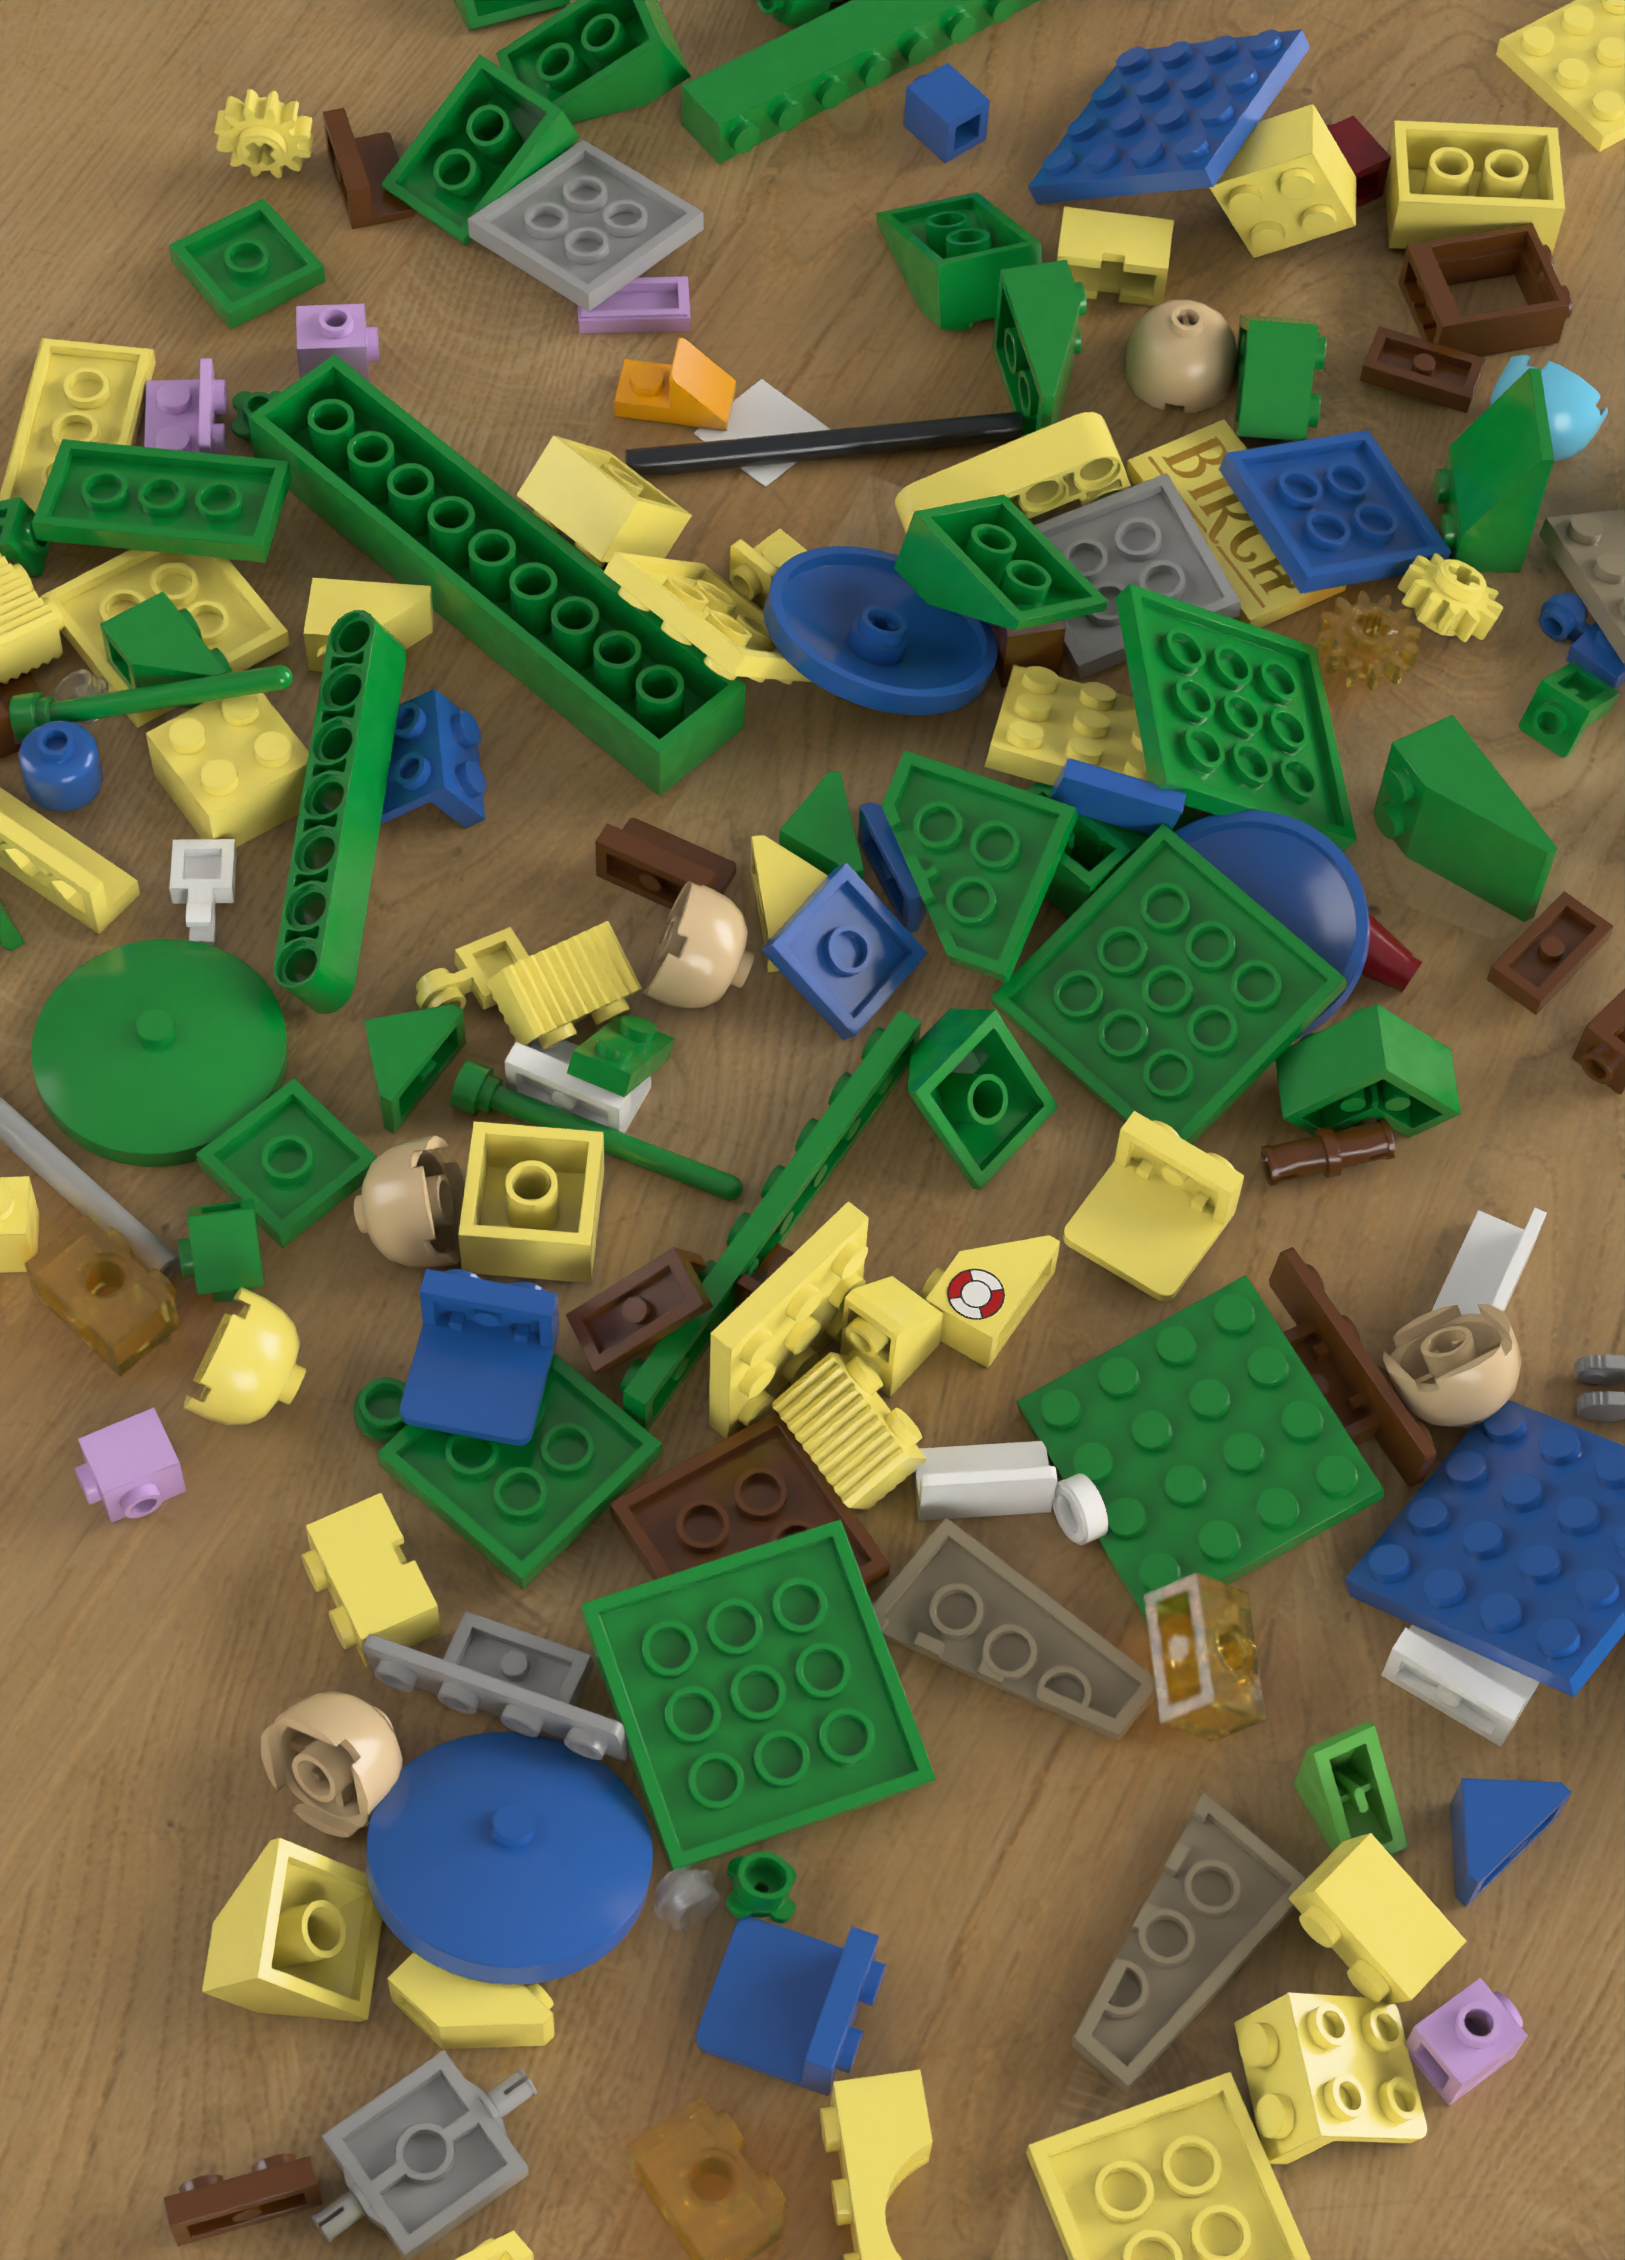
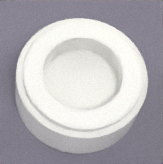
[1052,1473,1108,1545]

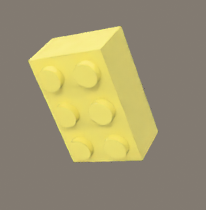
[1385,120,1565,255]

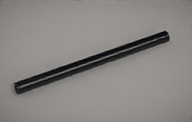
[625,411,1024,477]

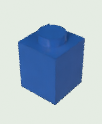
[904,63,990,163]

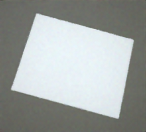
[693,379,831,487]

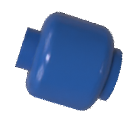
[18,721,103,812]

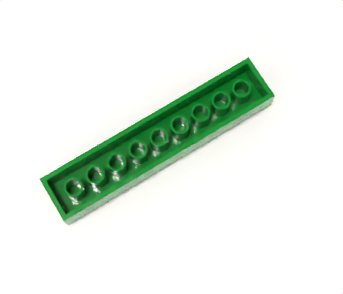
[248,354,746,796]

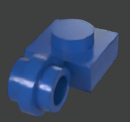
[1538,592,1625,689]

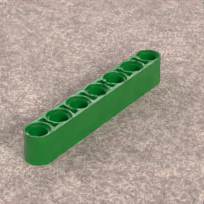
[273,610,406,1014]

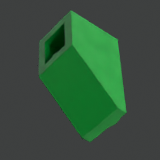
[100,591,233,709]

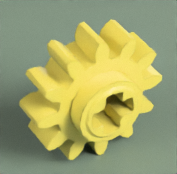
[214,89,314,179]
[1398,553,1503,642]

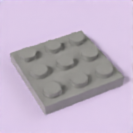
[468,140,704,312]
[1034,473,1241,679]

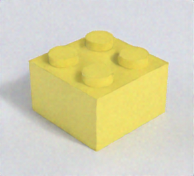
[1209,104,1356,258]
[516,435,692,568]
[146,693,309,848]
[458,1121,604,1283]

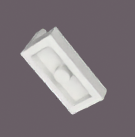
[504,1041,651,1133]
[1431,1208,1547,1315]
[913,1441,1057,1521]
[1381,1625,1539,1747]

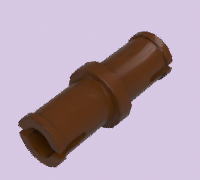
[1261,1119,1395,1186]

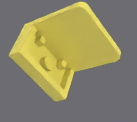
[1063,1111,1244,1302]
[1234,1993,1427,2164]

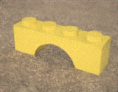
[820,2069,933,2260]

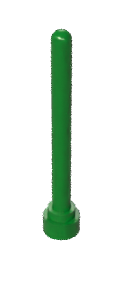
[9,665,293,743]
[450,1060,743,1201]

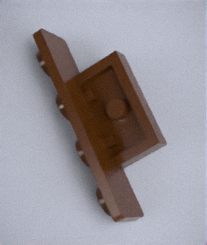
[1269,1247,1436,1487]

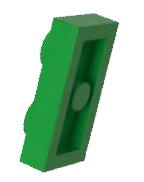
[567,1015,675,1097]

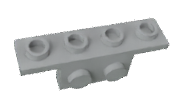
[363,1611,628,1761]

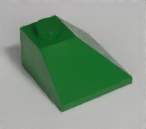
[908,1008,1059,1189]

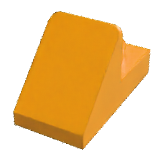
[614,337,736,431]

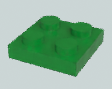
[169,198,326,329]
[196,1078,378,1248]

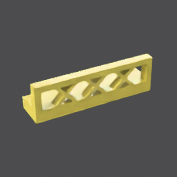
[0,787,140,934]

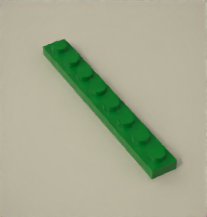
[620,1010,921,1431]

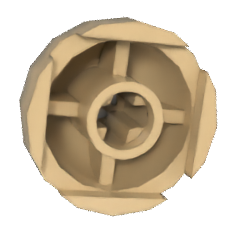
[1125,300,1237,413]
[643,881,755,1009]
[354,1135,465,1268]
[1382,1304,1521,1428]
[261,1691,402,1838]

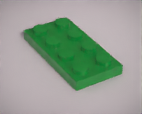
[32,439,292,563]

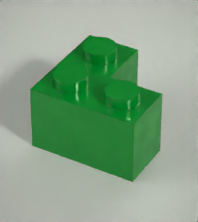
[1234,314,1326,441]
[1275,1004,1461,1138]

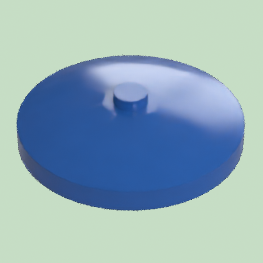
[763,546,998,715]
[1175,810,1370,1040]
[365,1732,653,1985]

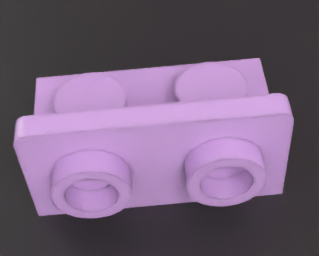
[144,358,227,455]

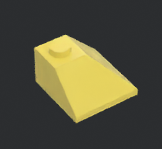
[202,1838,382,2022]

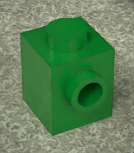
[178,1199,264,1302]

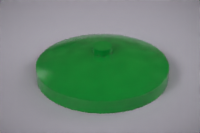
[31,939,288,1167]

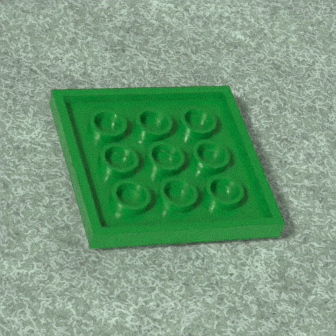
[1115,584,1357,852]
[990,823,1347,1145]
[1016,1275,1384,1628]
[579,1519,936,1874]

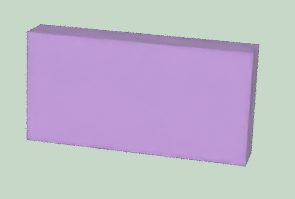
[578,276,691,334]

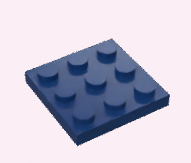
[1219,430,1451,594]

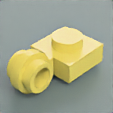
[416,927,529,1010]

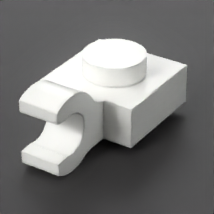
[169,839,237,946]

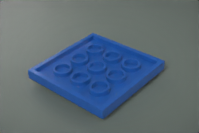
[1028,29,1310,204]
[1344,1400,1625,1697]

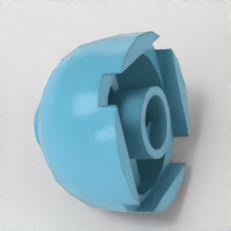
[1490,354,1609,462]

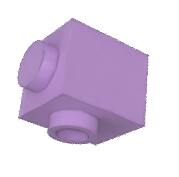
[296,304,379,381]
[74,1407,186,1523]
[1405,1978,1528,2106]

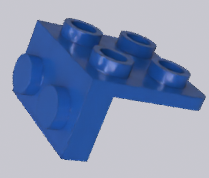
[380,688,486,829]
[400,1269,559,1446]
[696,1917,886,2097]

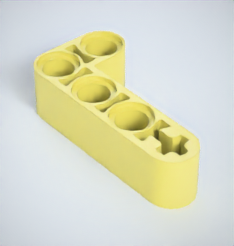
[895,412,1131,534]

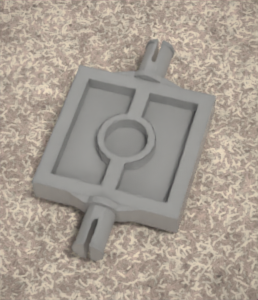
[311,2050,537,2260]

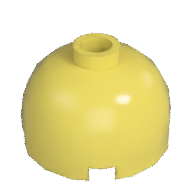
[184,1287,306,1425]

